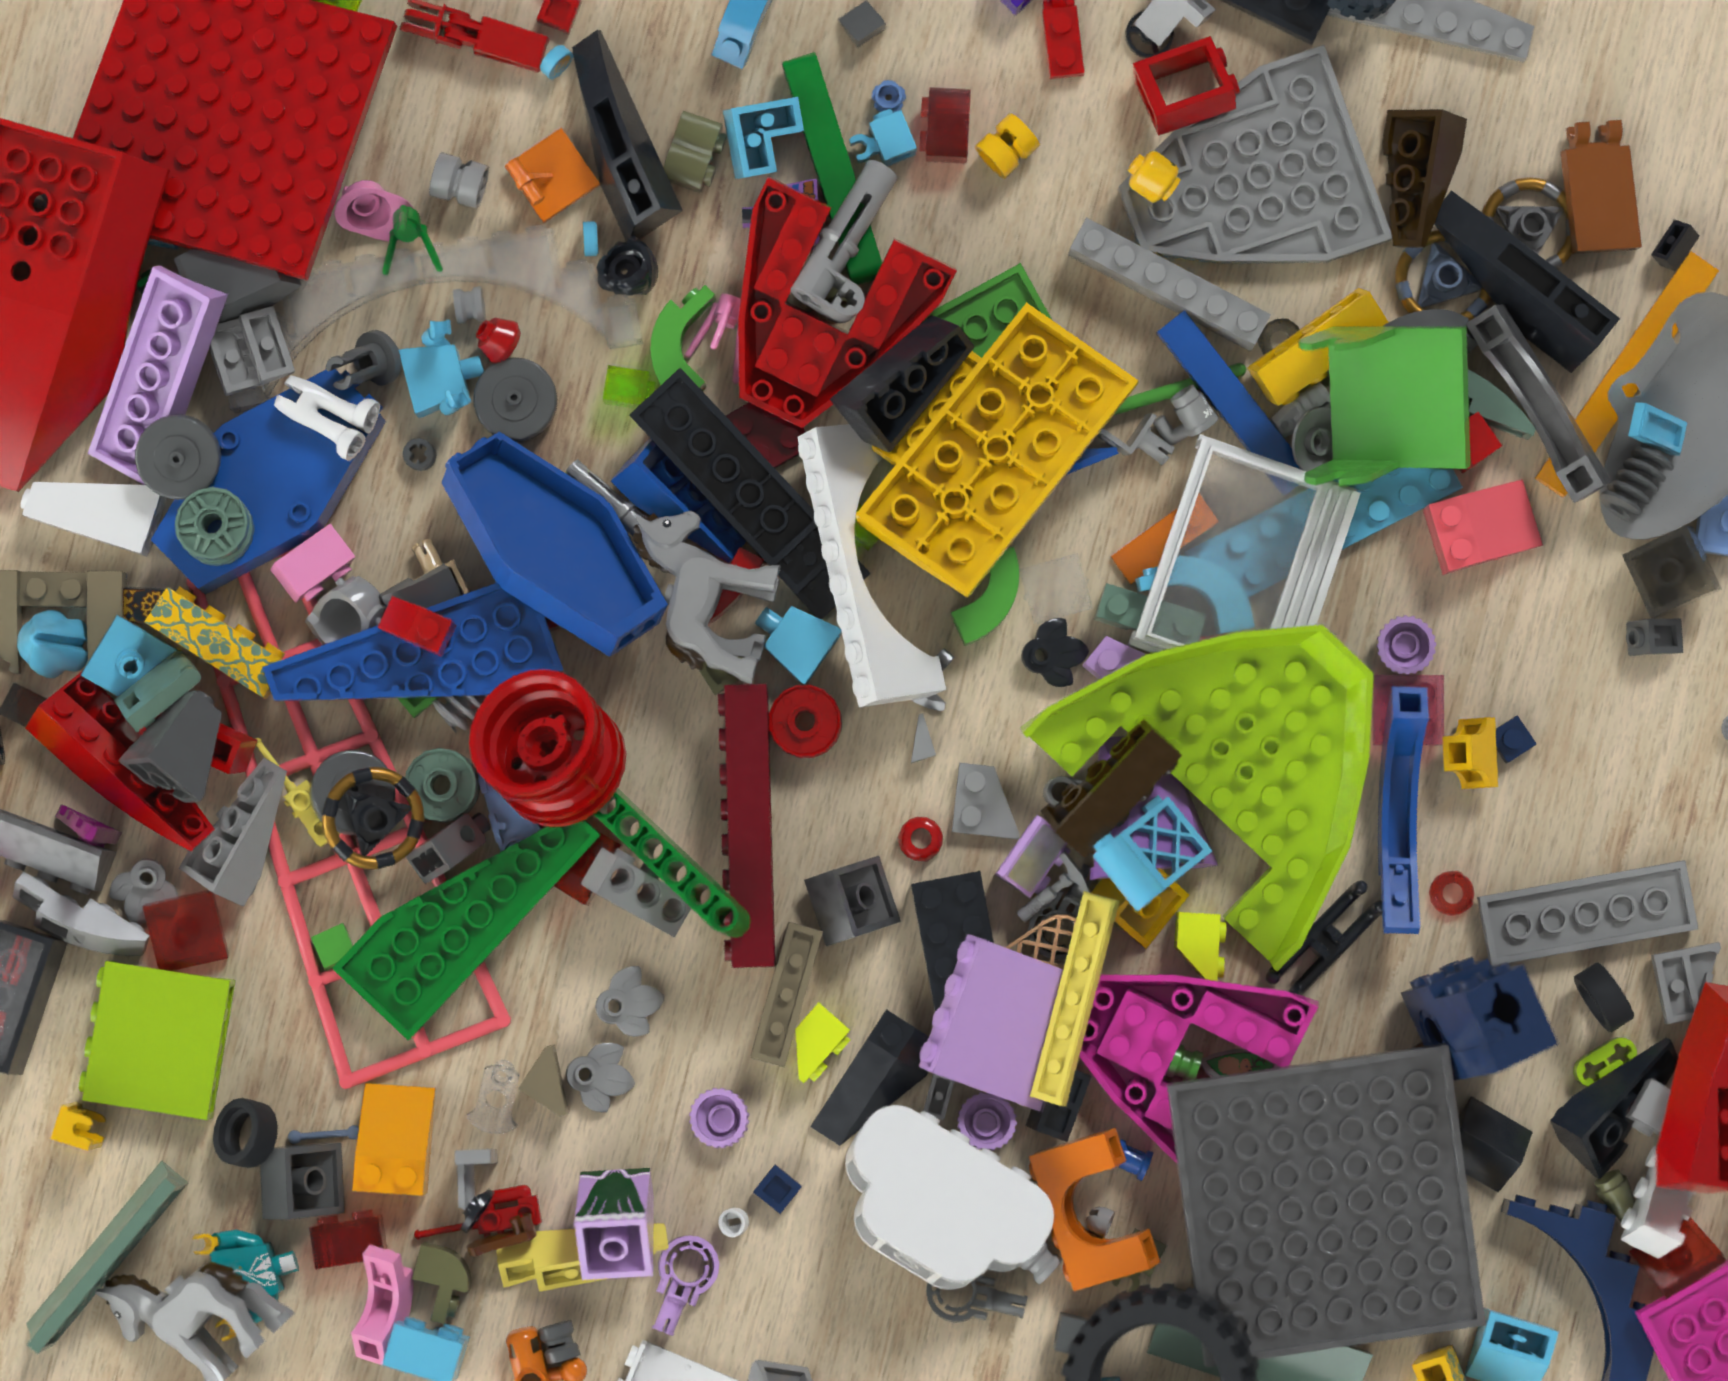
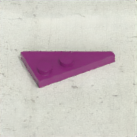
[55,804,122,848]

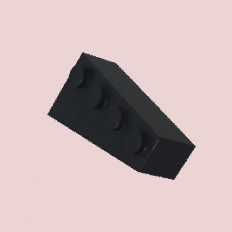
[830,315,975,453]

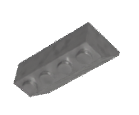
[0,809,116,895]

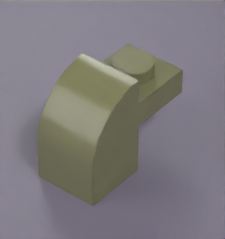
[412,1242,472,1324]

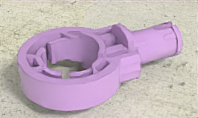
[652,1236,719,1336]

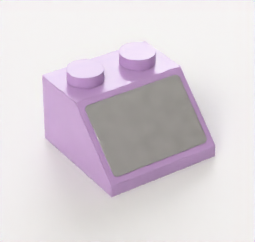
[995,815,1071,898]

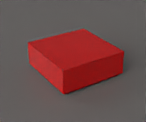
[536,0,582,34]

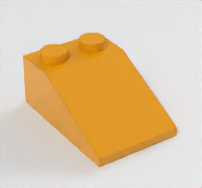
[352,1083,436,1196]

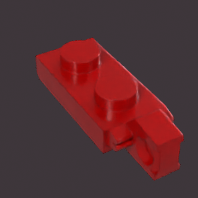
[1042,0,1085,80]

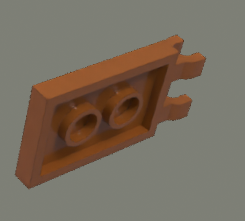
[1560,120,1642,254]

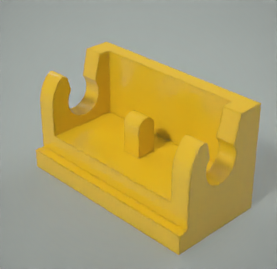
[50,1102,106,1151]

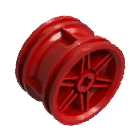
[469,669,627,827]

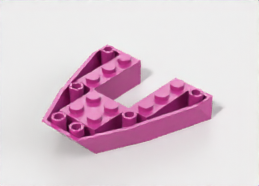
[1079,975,1319,1163]

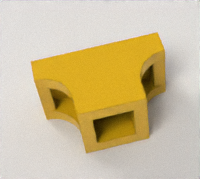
[1442,717,1498,789]

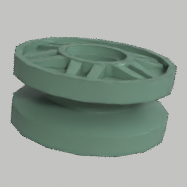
[175,487,255,566]
[405,748,480,823]

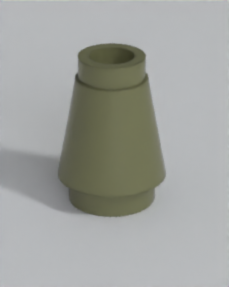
[1595,1170,1635,1222]

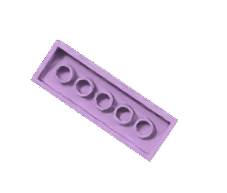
[88,265,228,485]

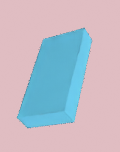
[1628,402,1687,456]

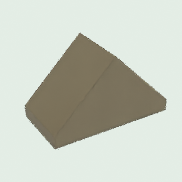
[518,1045,569,1116]

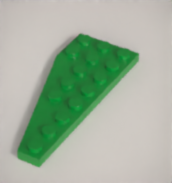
[332,820,602,1041]

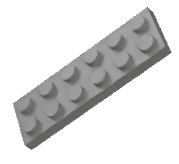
[1477,860,1698,966]

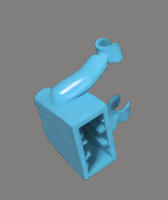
[399,320,484,418]

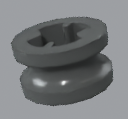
[403,438,436,471]

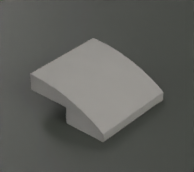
[209,306,295,396]

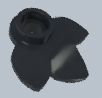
[1021,618,1089,687]

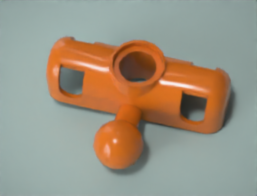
[506,1326,587,1381]

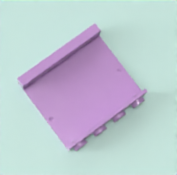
[918,934,1063,1112]

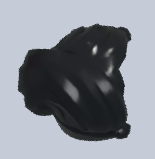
[596,234,658,296]

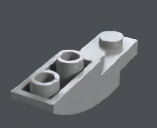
[13,871,150,956]

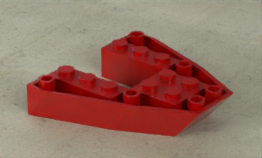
[738,176,957,428]
[1656,982,1728,1194]

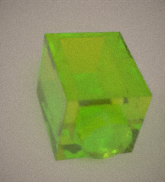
[603,365,656,409]

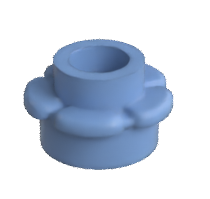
[872,80,906,113]

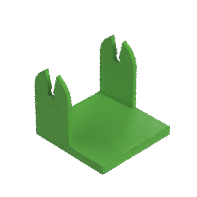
[1299,326,1471,486]

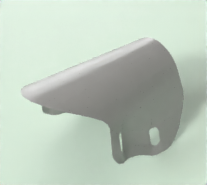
[1600,292,1728,539]

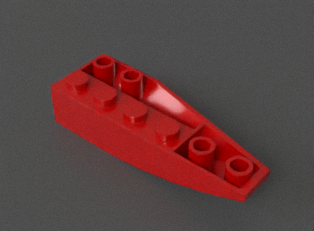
[25,671,215,851]

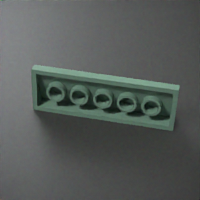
[26,1161,188,1354]
[1147,1287,1373,1381]

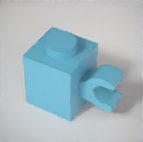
[849,109,917,166]

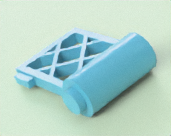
[1092,795,1212,911]

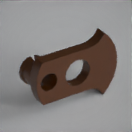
[466,1213,537,1257]

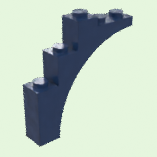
[1501,1194,1654,1381]

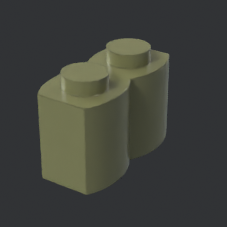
[663,111,727,193]

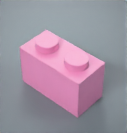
[271,524,356,603]

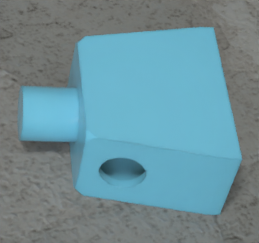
[755,606,842,685]

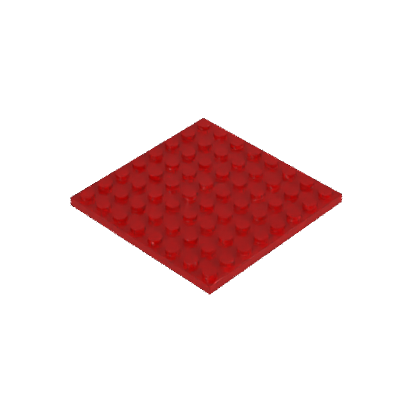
[73,0,398,281]

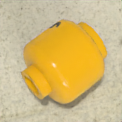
[1127,151,1181,203]

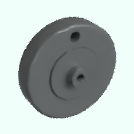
[473,358,558,442]
[135,414,221,500]
[310,750,395,835]

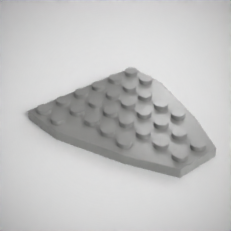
[1118,45,1392,264]

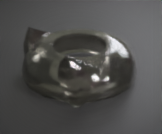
[1257,318,1300,355]

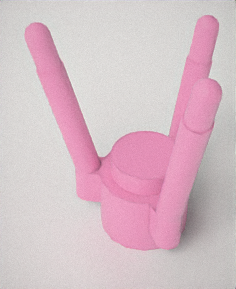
[685,294,741,384]

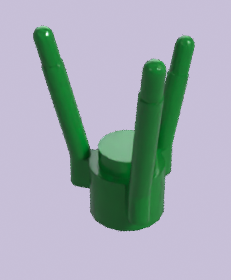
[382,205,443,275]

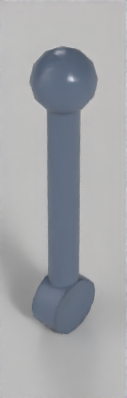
[288,1125,359,1144]

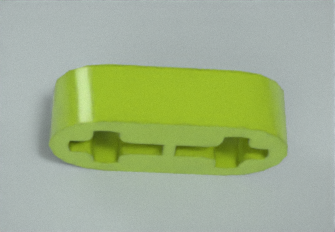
[1573,1037,1637,1087]

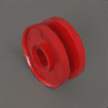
[769,685,842,758]

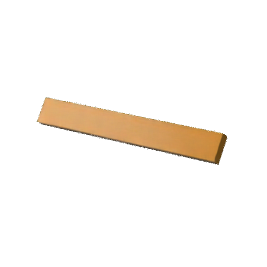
[1535,251,1719,498]

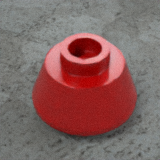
[476,318,521,363]

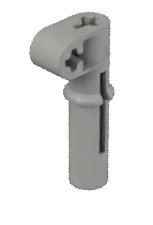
[791,160,898,323]

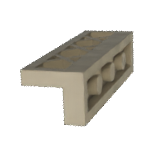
[750,921,823,1067]

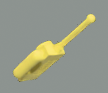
[255,738,341,847]

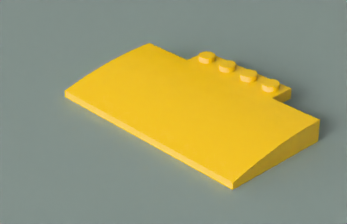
[856,302,1139,597]

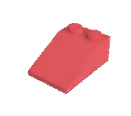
[1422,479,1543,575]

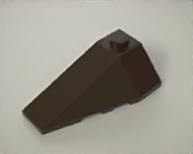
[1382,109,1467,248]

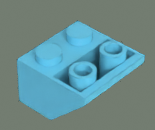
[1464,1308,1559,1381]

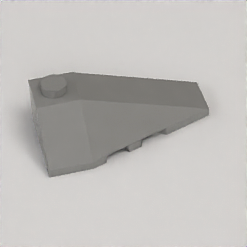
[179,758,287,907]

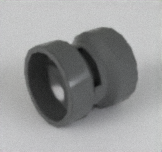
[538,1320,580,1364]

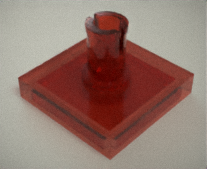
[143,890,229,971]
[1629,1217,1727,1299]

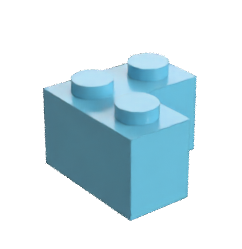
[723,97,804,179]
[382,1317,470,1381]

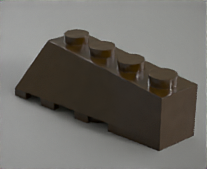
[1040,719,1182,859]

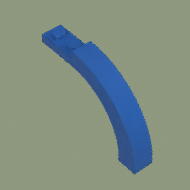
[1378,686,1429,934]

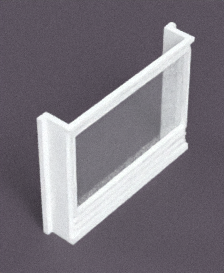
[1128,434,1361,653]

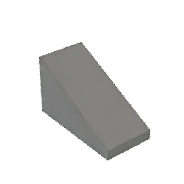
[911,713,936,763]

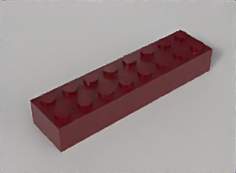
[718,684,776,968]

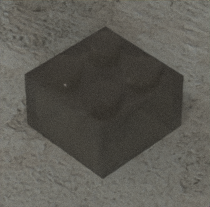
[1622,525,1722,619]

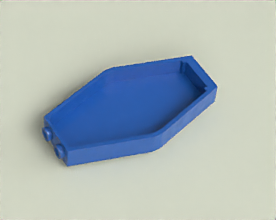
[151,369,386,595]
[441,432,668,657]

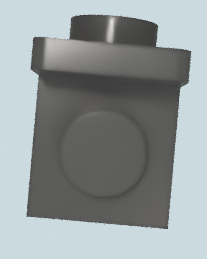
[1626,618,1683,656]

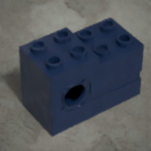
[1401,956,1558,1081]

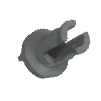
[326,330,401,390]

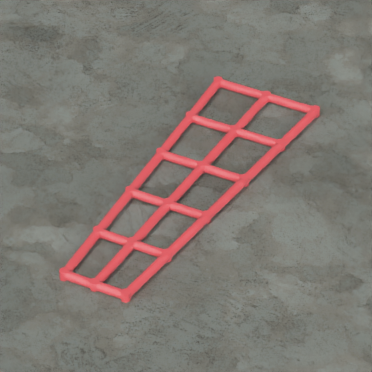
[186,549,511,1089]

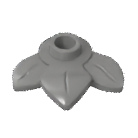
[109,859,178,925]
[595,966,664,1037]
[566,1043,635,1112]

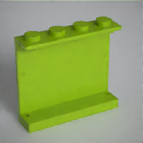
[79,961,236,1120]

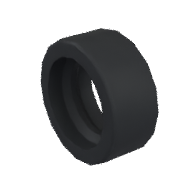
[1574,963,1634,1032]
[213,1098,278,1168]

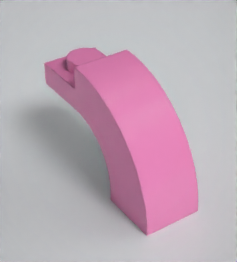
[351,1245,414,1367]

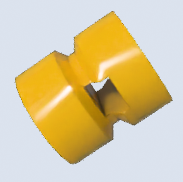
[974,113,1040,179]

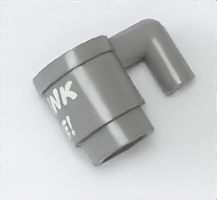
[1153,385,1219,445]

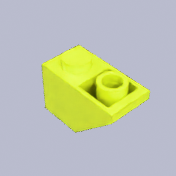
[1174,912,1226,981]
[795,1002,851,1083]

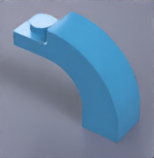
[711,0,772,69]

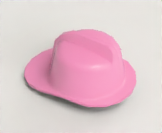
[334,180,414,241]

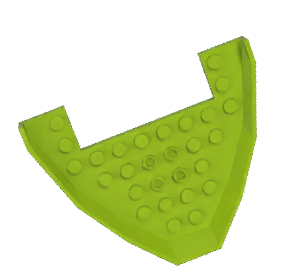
[1021,624,1374,971]

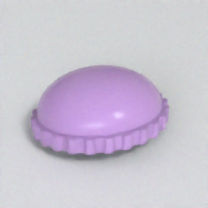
[1376,615,1436,675]
[689,1088,750,1148]
[957,1092,1017,1151]

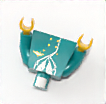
[192,1229,299,1341]

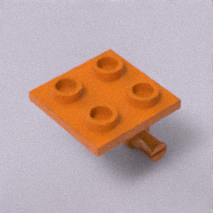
[505,128,600,223]

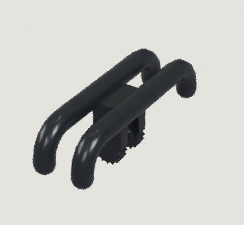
[1266,880,1382,996]

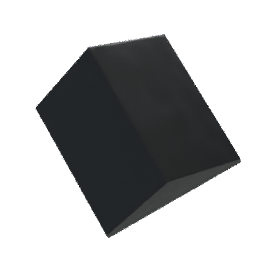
[1458,1096,1533,1192]

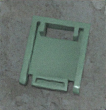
[114,650,201,732]

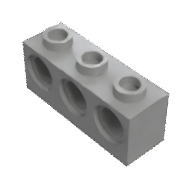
[581,848,691,938]

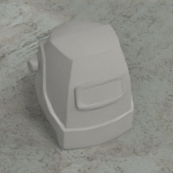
[305,576,386,645]

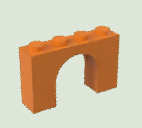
[1028,1128,1161,1291]

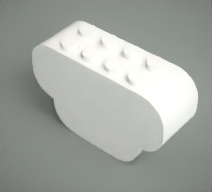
[845,1105,1054,1290]

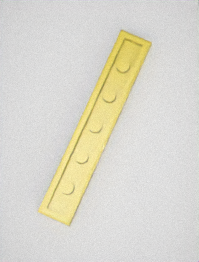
[1030,891,1120,1106]

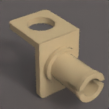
[412,539,471,594]

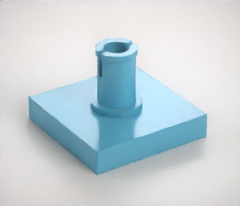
[81,615,178,696]

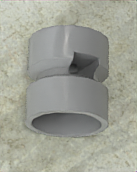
[429,152,489,209]

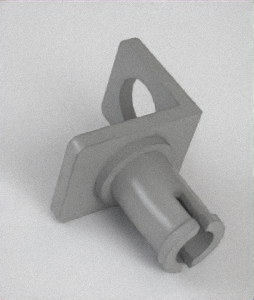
[1097,413,1175,465]

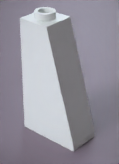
[21,482,167,557]

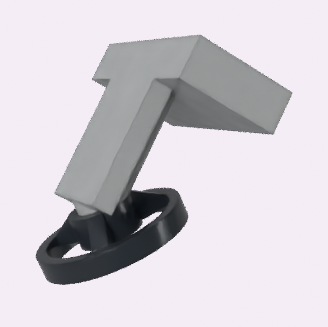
[1126,0,1216,58]
[455,1149,498,1234]

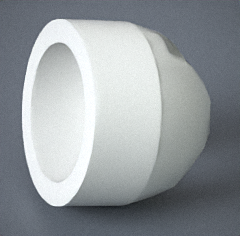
[719,1208,749,1237]

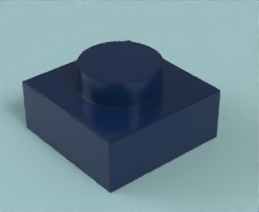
[1496,715,1536,764]
[753,1164,802,1214]

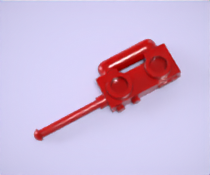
[414,1185,542,1240]

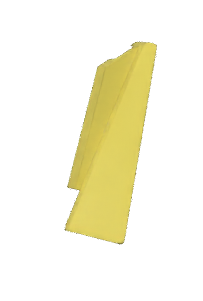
[496,1223,669,1292]

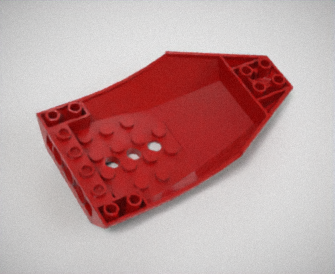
[0,118,170,492]

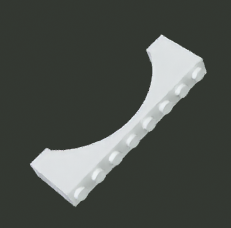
[797,424,947,708]

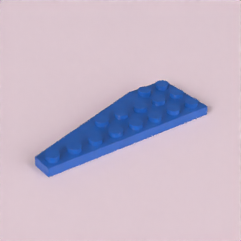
[262,583,564,701]

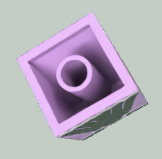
[574,1168,654,1280]

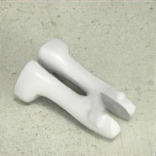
[274,375,380,461]

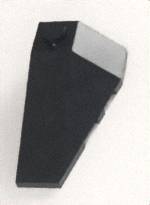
[810,1009,929,1146]
[1550,1037,1678,1179]

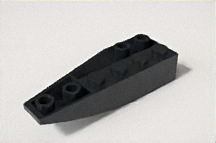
[572,30,683,242]
[1434,190,1620,373]

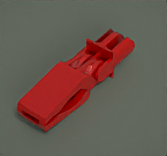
[399,0,550,72]

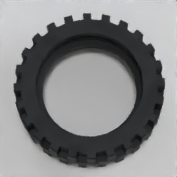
[1061,1283,1259,1381]

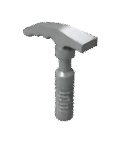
[1017,850,1091,922]

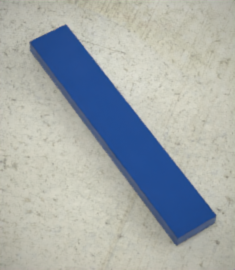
[1156,310,1300,496]

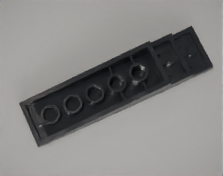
[629,368,871,619]

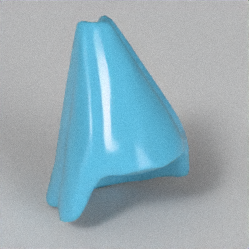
[17,610,88,678]

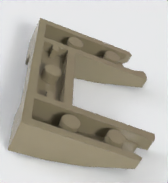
[0,570,127,674]

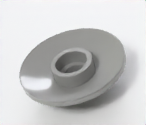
[1292,407,1333,472]

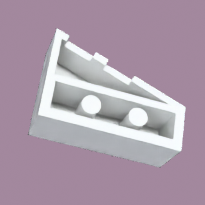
[1620,1146,1697,1259]

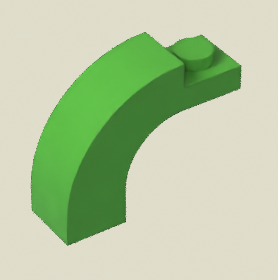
[650,285,716,391]
[951,547,1019,646]

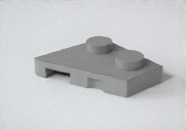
[952,763,1019,839]
[1651,942,1721,1024]

